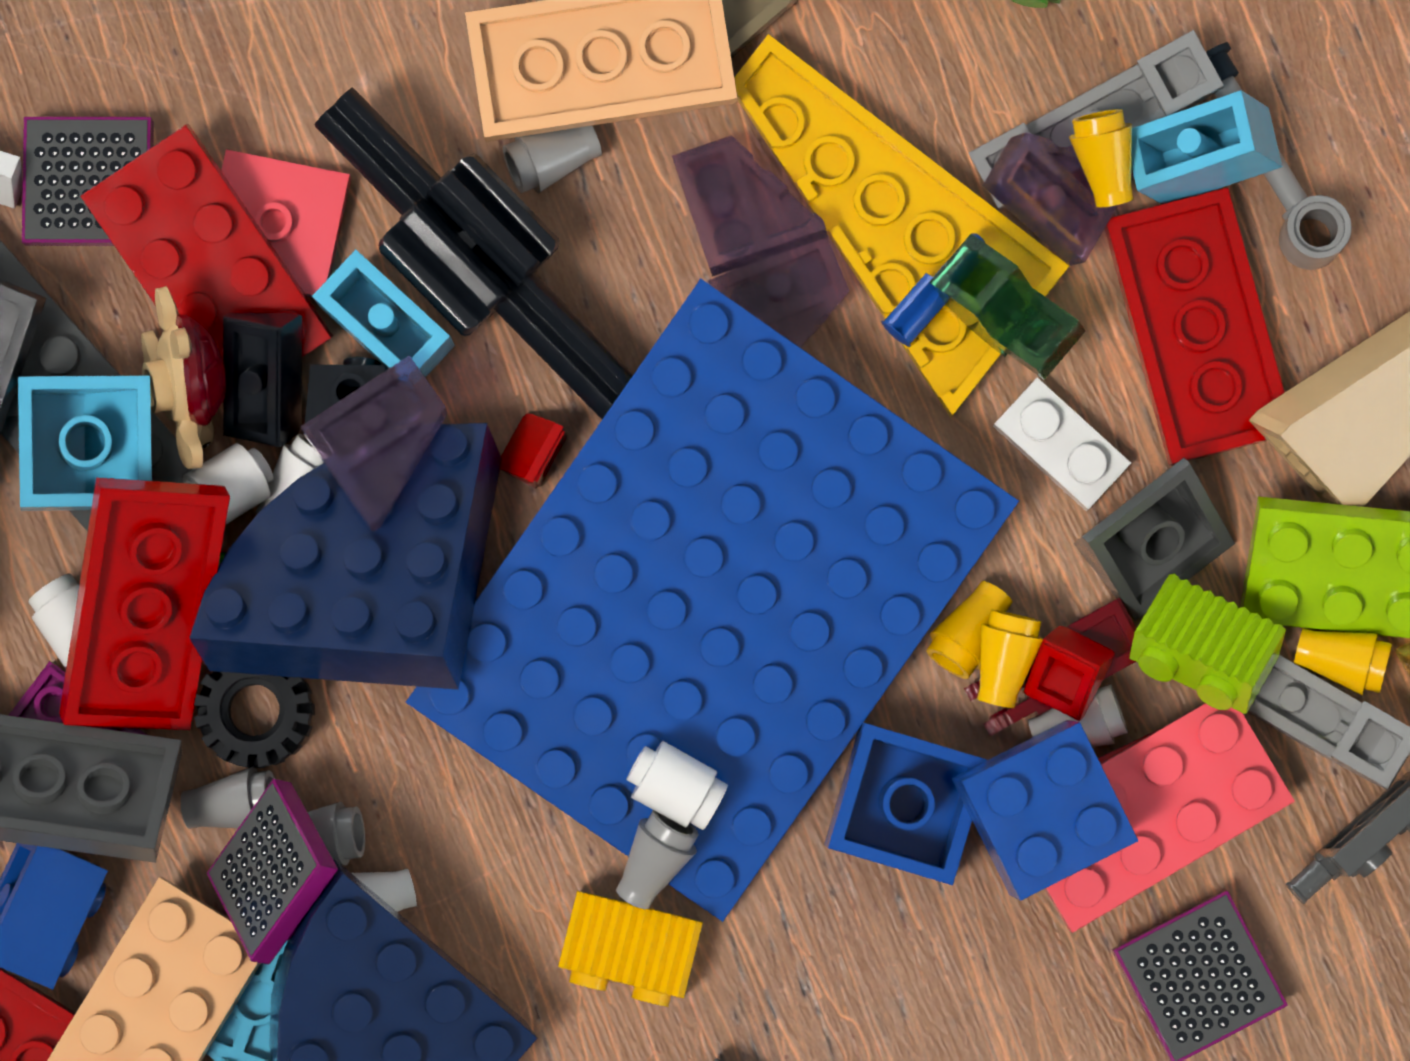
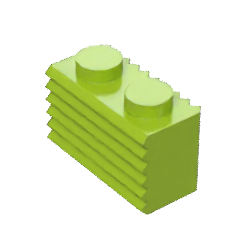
[1129,574,1286,714]

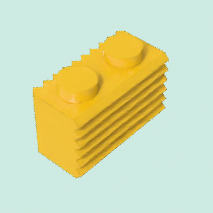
[558,891,703,1007]

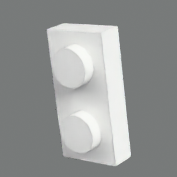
[993,377,1131,512]

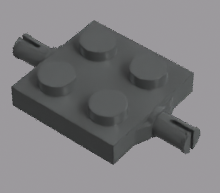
[1285,772,1410,904]

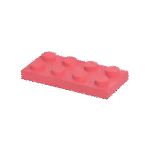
[1045,703,1295,933]

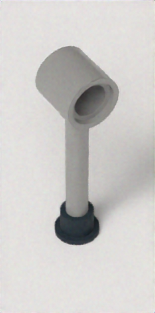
[1206,42,1352,270]

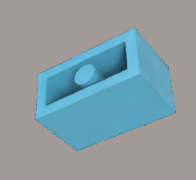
[1132,90,1283,204]
[312,249,455,392]

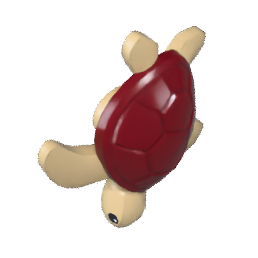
[141,286,226,469]

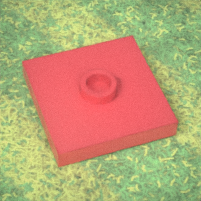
[221,149,352,298]

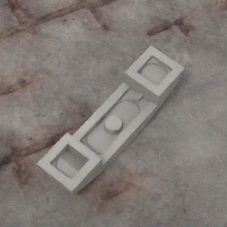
[969,30,1224,209]
[1248,655,1410,790]

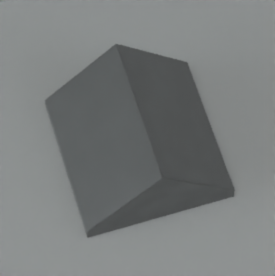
[1074,458,1235,621]

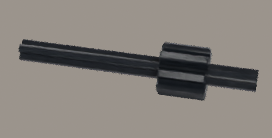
[314,87,634,419]

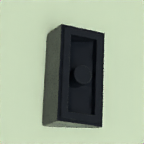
[223,313,302,447]

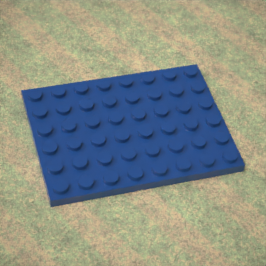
[405,278,1019,922]

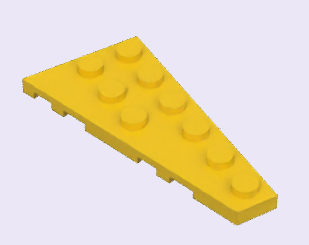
[734,34,1069,418]

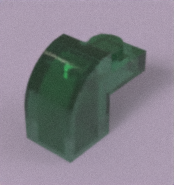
[930,233,1086,380]

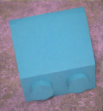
[18,376,152,511]

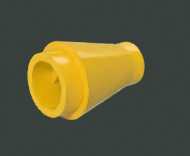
[1069,109,1134,207]
[926,581,1013,679]
[977,610,1043,708]
[1294,628,1392,696]

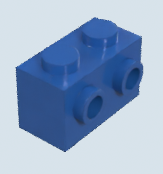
[0,843,108,990]

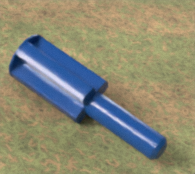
[881,233,985,347]

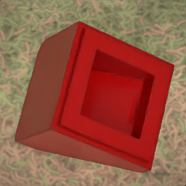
[500,413,567,489]
[1023,626,1115,721]

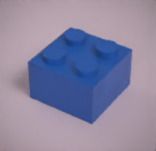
[952,720,1138,901]
[824,723,987,885]

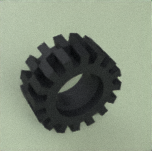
[194,671,315,768]

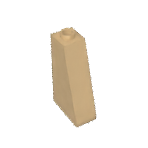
[1249,311,1410,507]

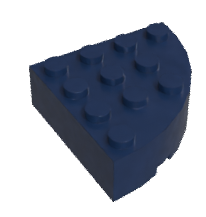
[189,423,502,690]
[269,859,537,1061]

